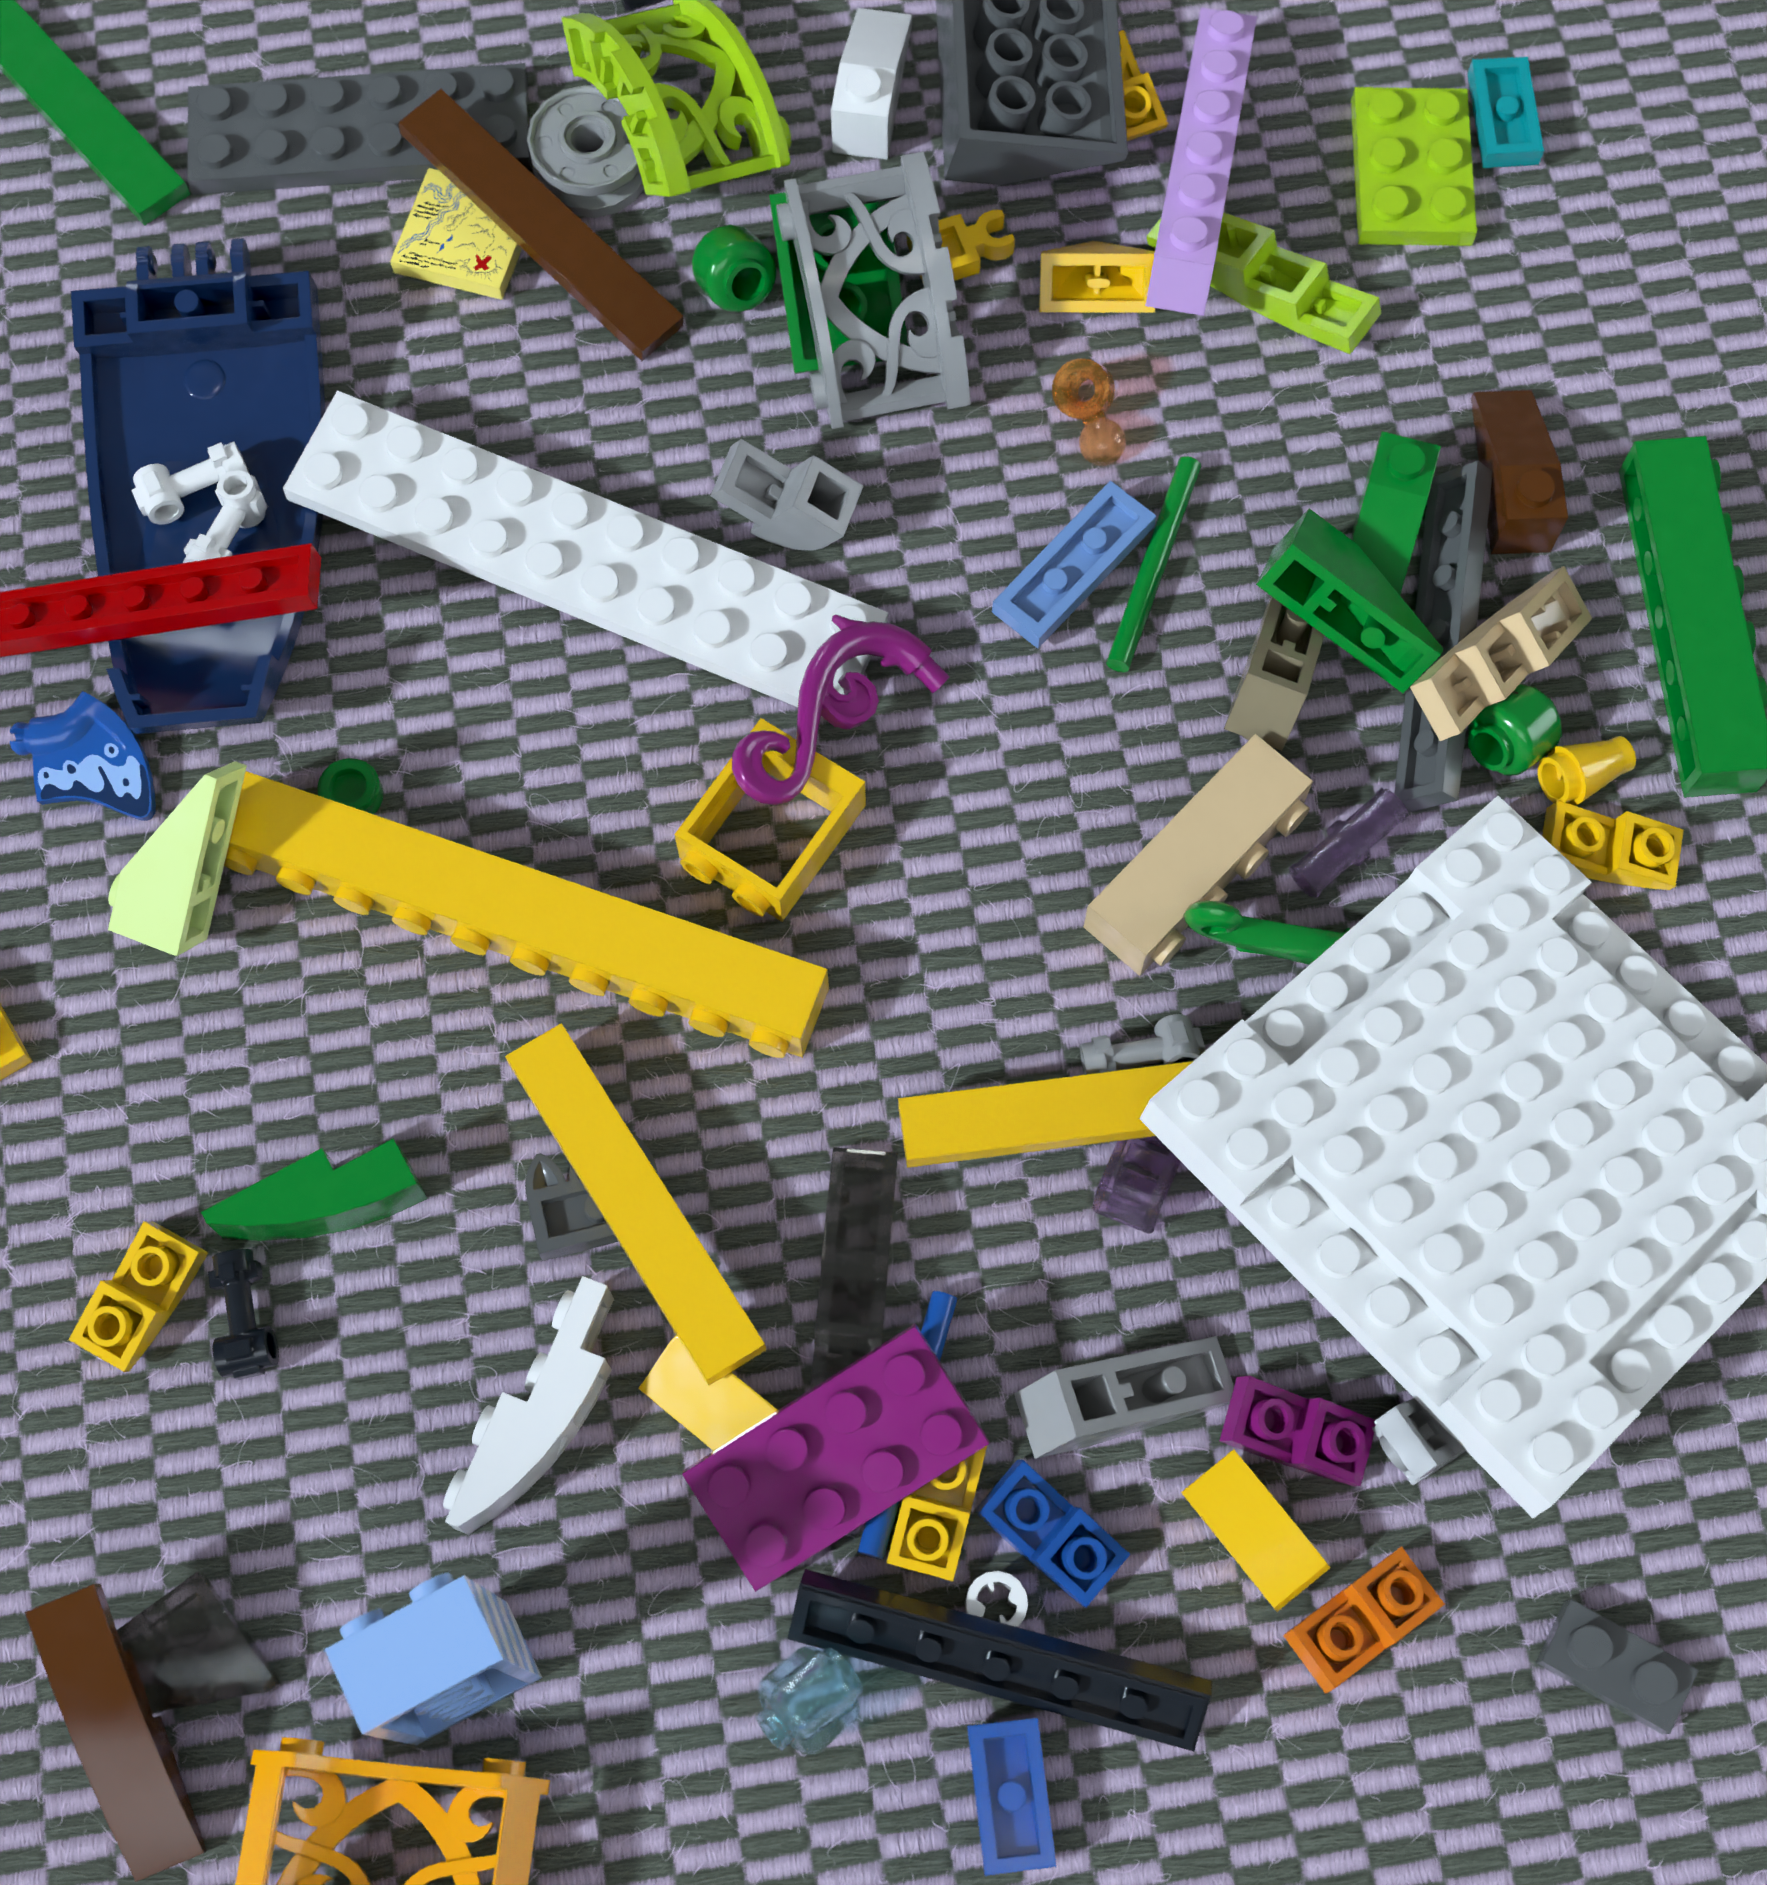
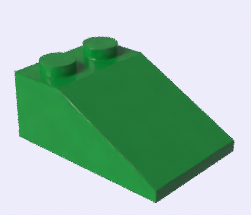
[769,192,908,374]

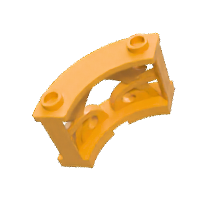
[235,1737,550,1885]

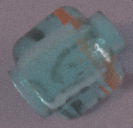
[756,1646,863,1755]

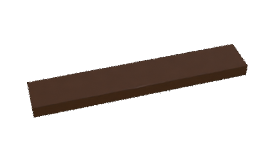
[399,89,684,361]

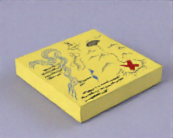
[390,168,522,300]

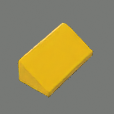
[639,1335,777,1451]

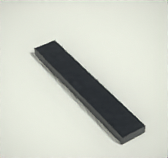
[788,1569,1212,1752]

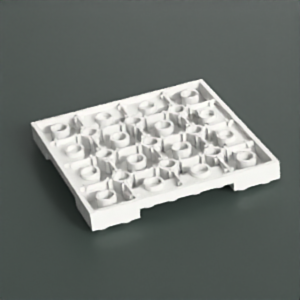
[1139,796,1767,1518]

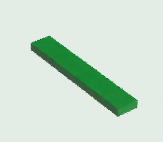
[0,0,190,226]

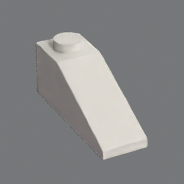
[831,8,912,160]

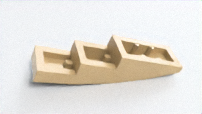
[1410,566,1592,741]

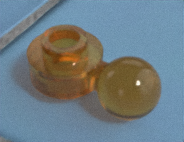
[1052,358,1126,466]

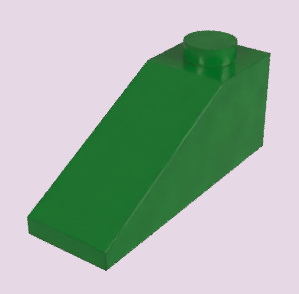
[1351,431,1441,595]
[1256,508,1444,693]

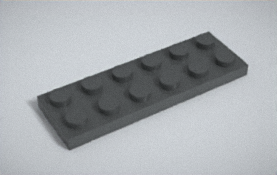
[187,63,532,195]

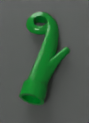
[1183,900,1351,965]

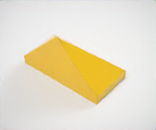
[1039,241,1155,313]

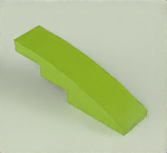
[1146,212,1381,355]

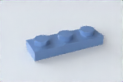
[992,480,1156,649]

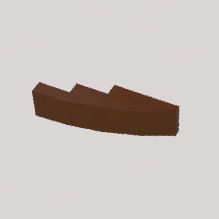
[25,1583,207,1882]

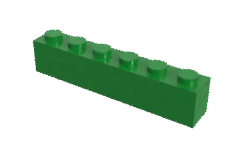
[1619,436,1767,798]

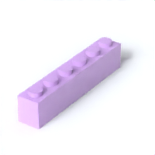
[1146,7,1257,316]

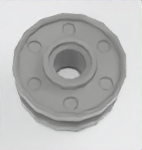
[527,85,644,218]

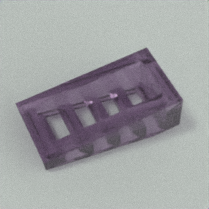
[1092,1136,1181,1234]

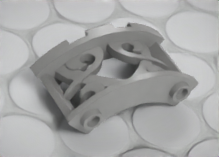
[776,152,971,429]

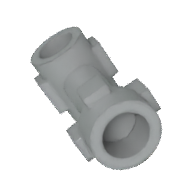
[1079,1014,1205,1075]

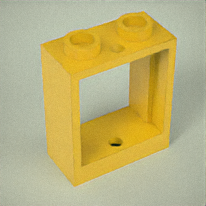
[674,718,866,922]

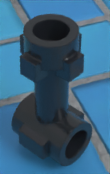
[208,1249,279,1380]

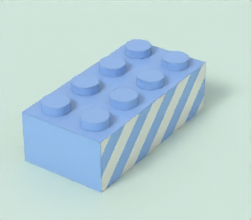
[324,1572,542,1745]

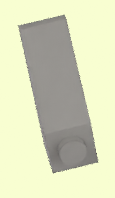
[1014,1336,1234,1459]

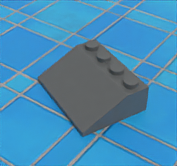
[936,0,1128,185]

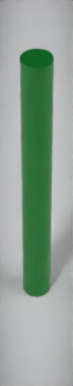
[1106,456,1201,672]

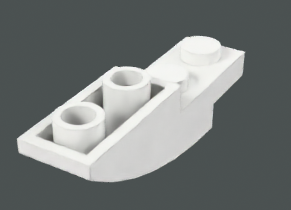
[443,1276,614,1535]

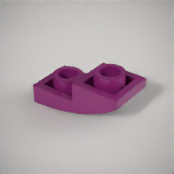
[1219,1375,1376,1486]

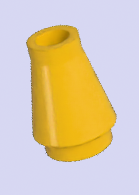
[1537,736,1636,806]

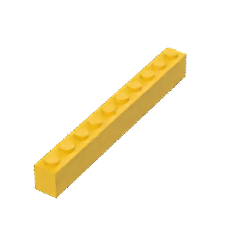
[224,771,829,1058]

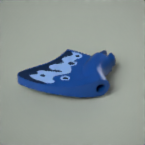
[10,691,156,821]

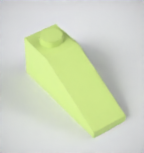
[108,761,247,956]

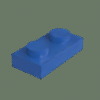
[967,1718,1057,1876]

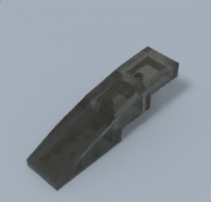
[810,1147,898,1390]

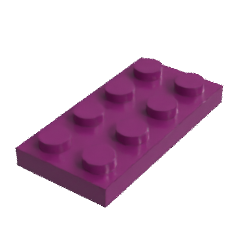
[682,1323,989,1592]

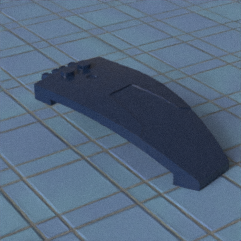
[71,238,325,734]

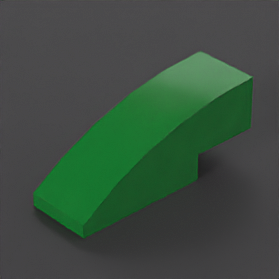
[201,1138,428,1241]

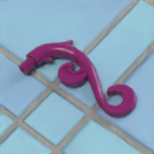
[732,615,950,805]

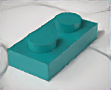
[1467,56,1544,168]

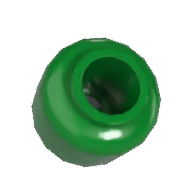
[692,224,776,313]
[1467,683,1562,776]

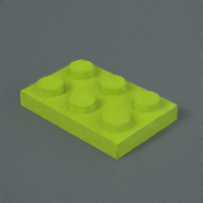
[1351,87,1477,246]

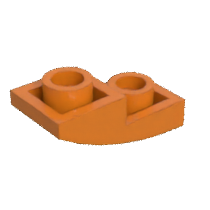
[1283,1546,1445,1694]

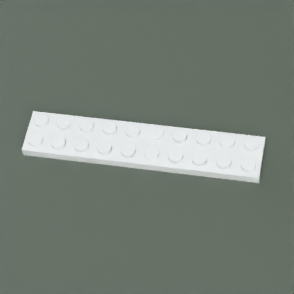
[283,390,888,718]

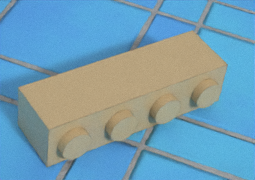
[1083,734,1313,976]

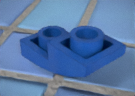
[974,1459,1130,1608]

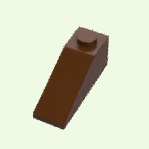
[1471,390,1568,554]

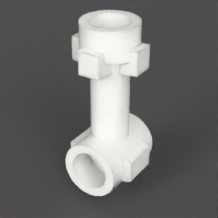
[132,441,250,524]
[183,470,268,563]

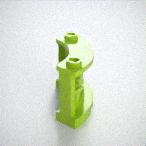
[561,0,791,197]

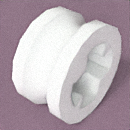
[965,1571,1028,1627]

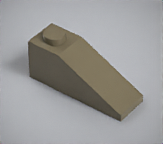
[1224,596,1324,751]

